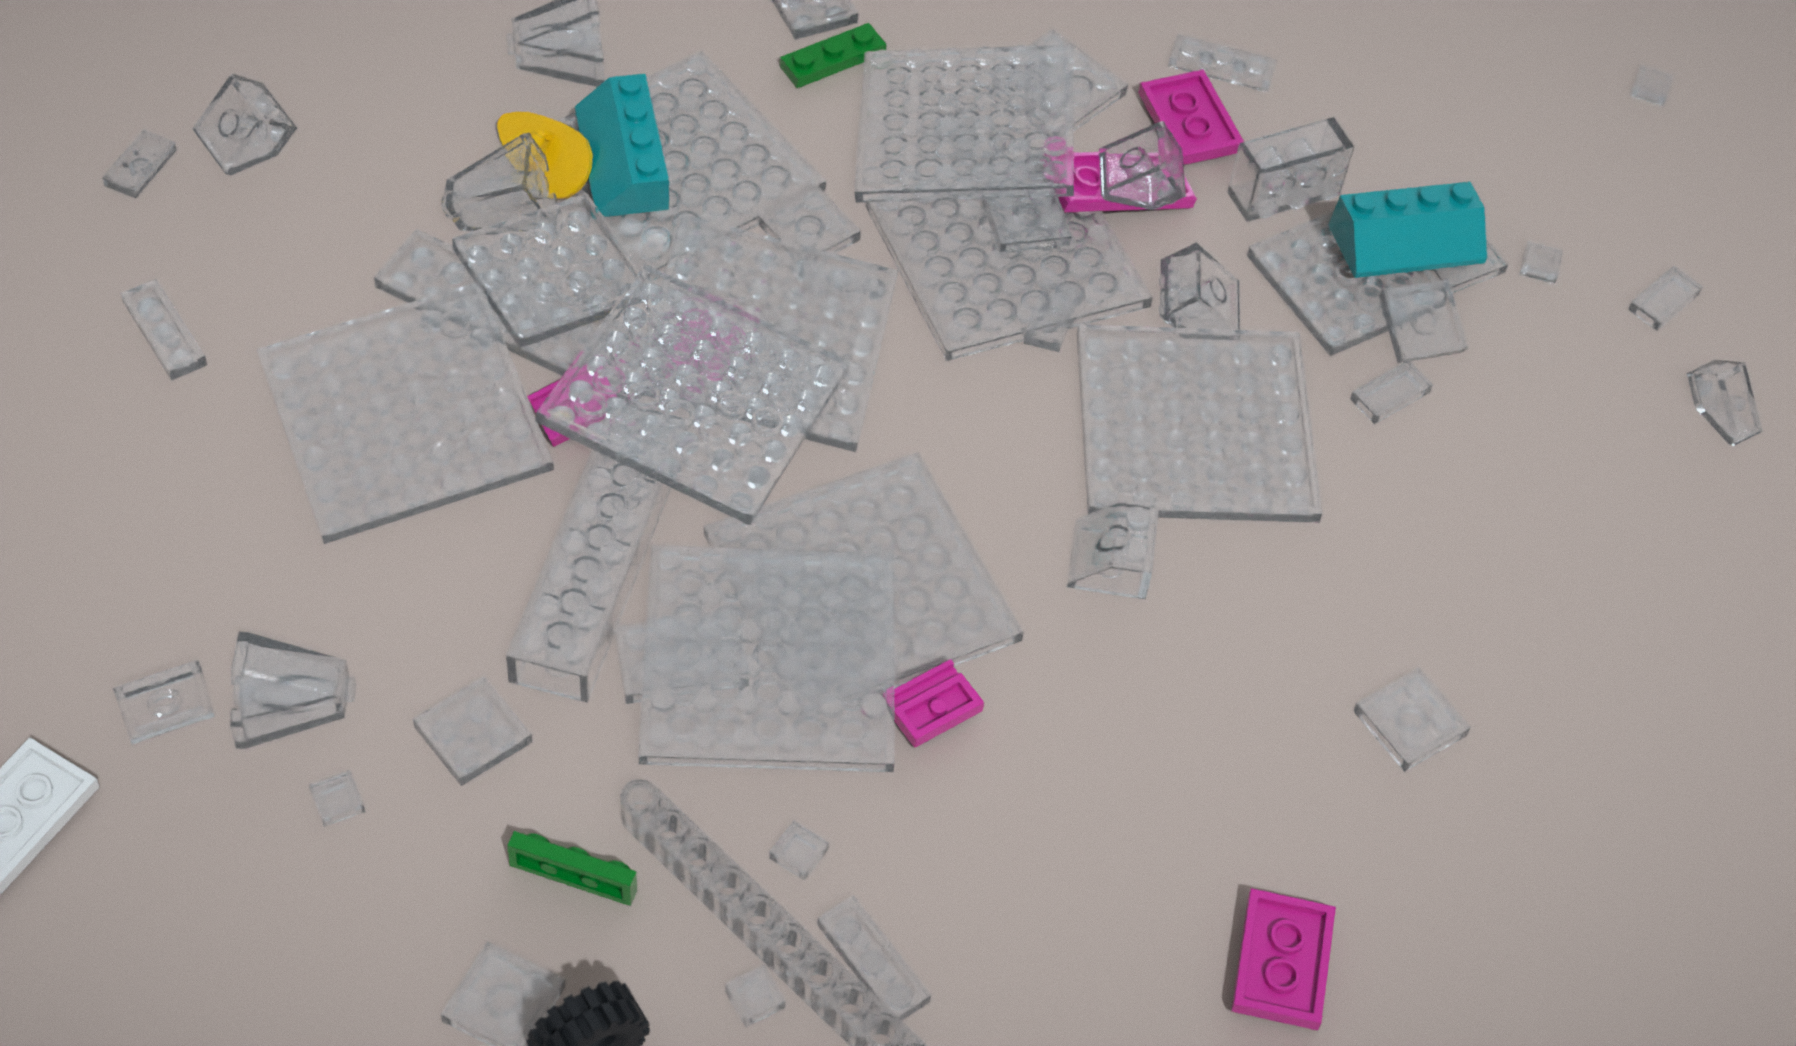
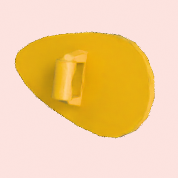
[497,111,593,200]

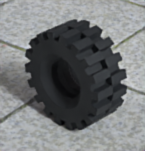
[526,981,650,1046]

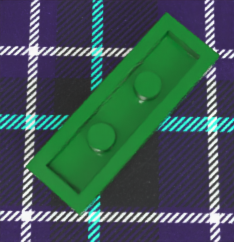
[779,22,887,89]
[507,831,637,906]

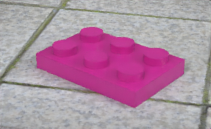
[1138,69,1245,166]
[1231,888,1336,1031]

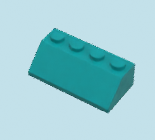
[574,73,669,218]
[1328,181,1487,278]

